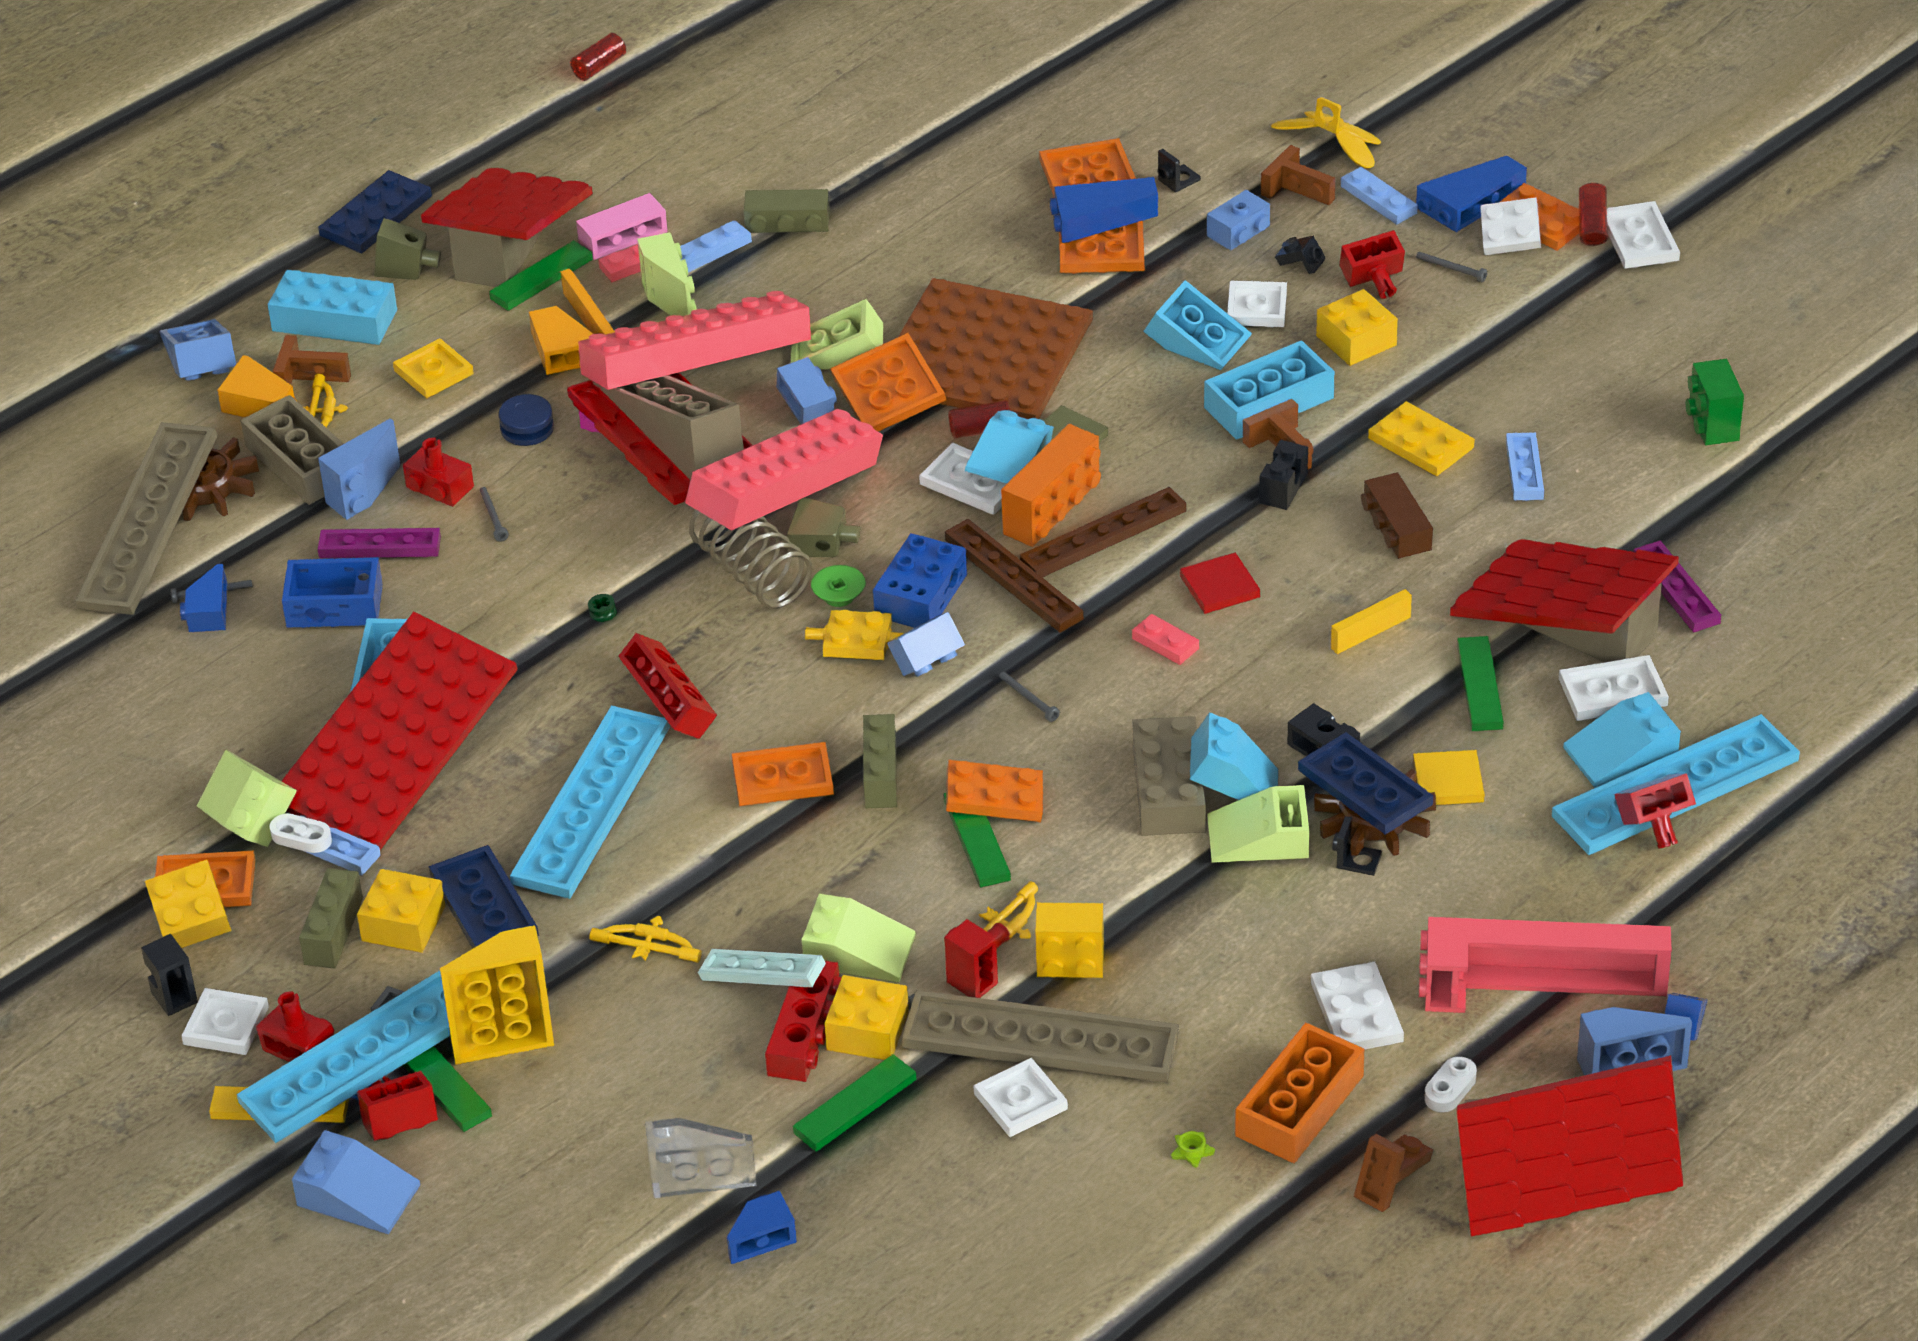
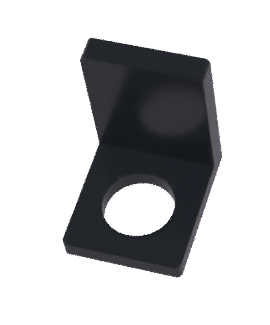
[1157,149,1201,193]
[1332,816,1382,876]

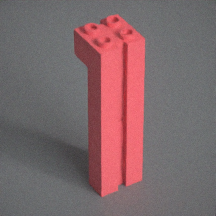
[1419,917,1672,1013]

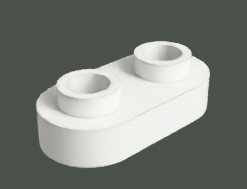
[270,814,332,853]
[1425,1057,1477,1112]

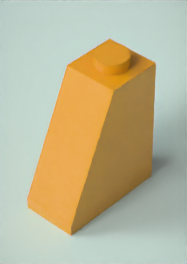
[529,306,593,375]
[217,355,297,418]

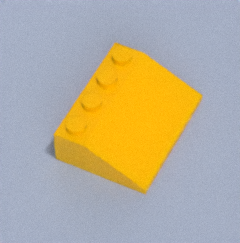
[440,925,554,1065]

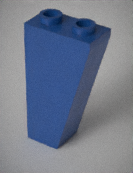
[1416,155,1527,232]
[1050,177,1158,243]

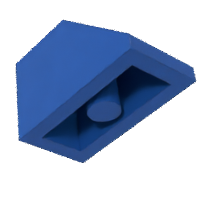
[180,564,227,632]
[1665,993,1708,1041]
[727,1191,797,1264]

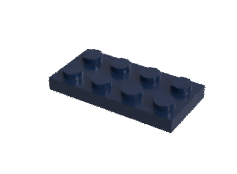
[318,170,432,254]
[1298,732,1433,835]
[429,845,539,948]

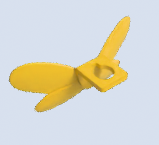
[1271,97,1381,168]

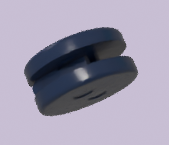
[498,394,554,446]

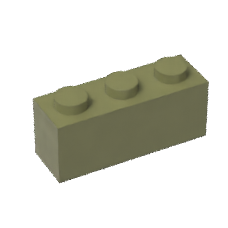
[744,189,830,233]
[863,714,897,809]
[299,868,363,969]

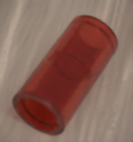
[570,33,626,81]
[1578,183,1608,246]
[948,400,1010,439]

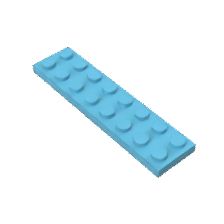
[510,705,670,899]
[1552,714,1800,855]
[237,971,450,1143]

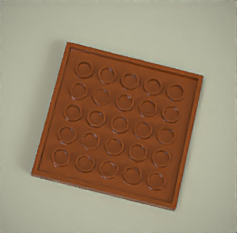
[898,278,1093,419]

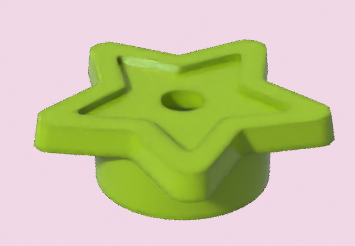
[1171,1131,1215,1168]

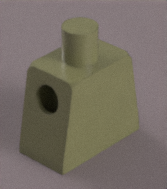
[374,218,441,280]
[787,497,861,557]

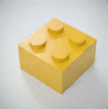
[1316,289,1398,366]
[145,860,232,948]
[357,869,445,953]
[1035,902,1104,978]
[825,975,909,1060]

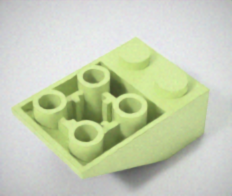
[637,232,696,316]
[1207,785,1309,862]

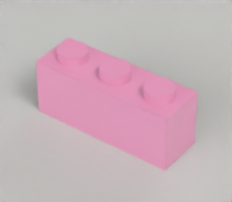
[576,193,668,260]

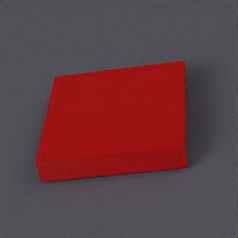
[1180,552,1260,614]

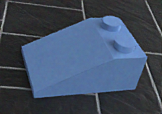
[160,319,236,380]
[318,419,400,520]
[1577,1007,1692,1075]
[292,1130,420,1234]

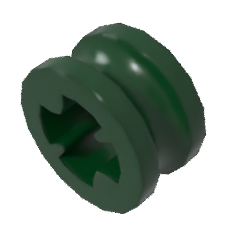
[588,594,617,622]

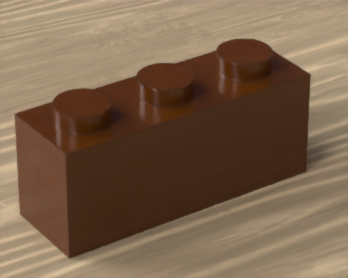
[1361,472,1433,559]

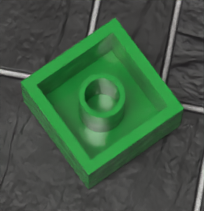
[1685,358,1744,446]

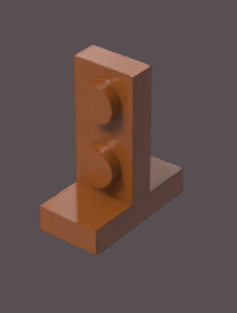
[1261,145,1335,205]
[273,335,351,385]
[1243,399,1313,469]
[1353,1134,1434,1212]

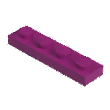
[317,528,441,559]
[1633,540,1721,633]

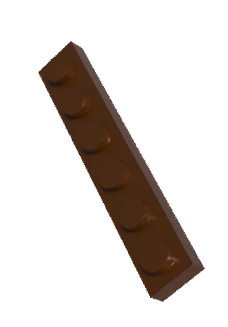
[1020,487,1186,578]
[945,519,1084,633]

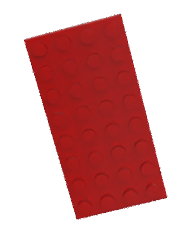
[282,611,518,850]

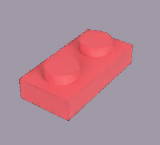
[598,244,641,282]
[1132,614,1199,665]

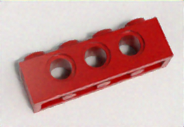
[618,633,717,739]
[765,960,842,1082]

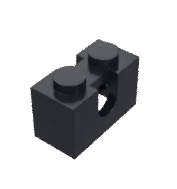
[1259,440,1308,510]
[1287,703,1360,756]
[141,934,198,1016]

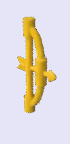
[303,374,348,427]
[979,881,1038,942]
[589,916,702,963]

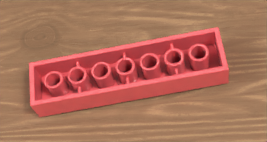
[578,291,811,390]
[685,409,883,531]

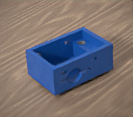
[873,533,967,628]
[282,557,383,628]

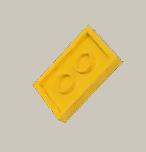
[1368,401,1475,477]

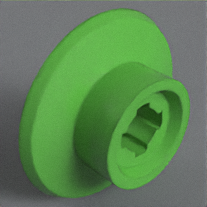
[811,565,866,607]

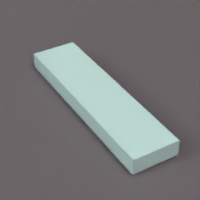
[698,949,826,987]

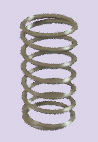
[689,510,812,608]

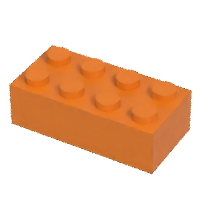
[1001,424,1101,547]
[1235,1022,1365,1164]

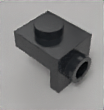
[1275,235,1325,274]

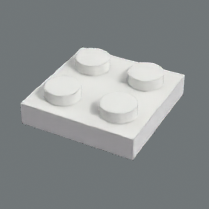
[1480,197,1541,255]
[1227,281,1287,328]
[182,988,269,1055]
[974,1058,1068,1137]

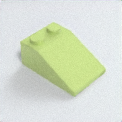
[791,299,883,370]
[197,750,297,847]
[802,894,916,982]

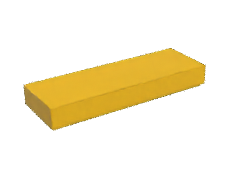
[1331,589,1412,654]

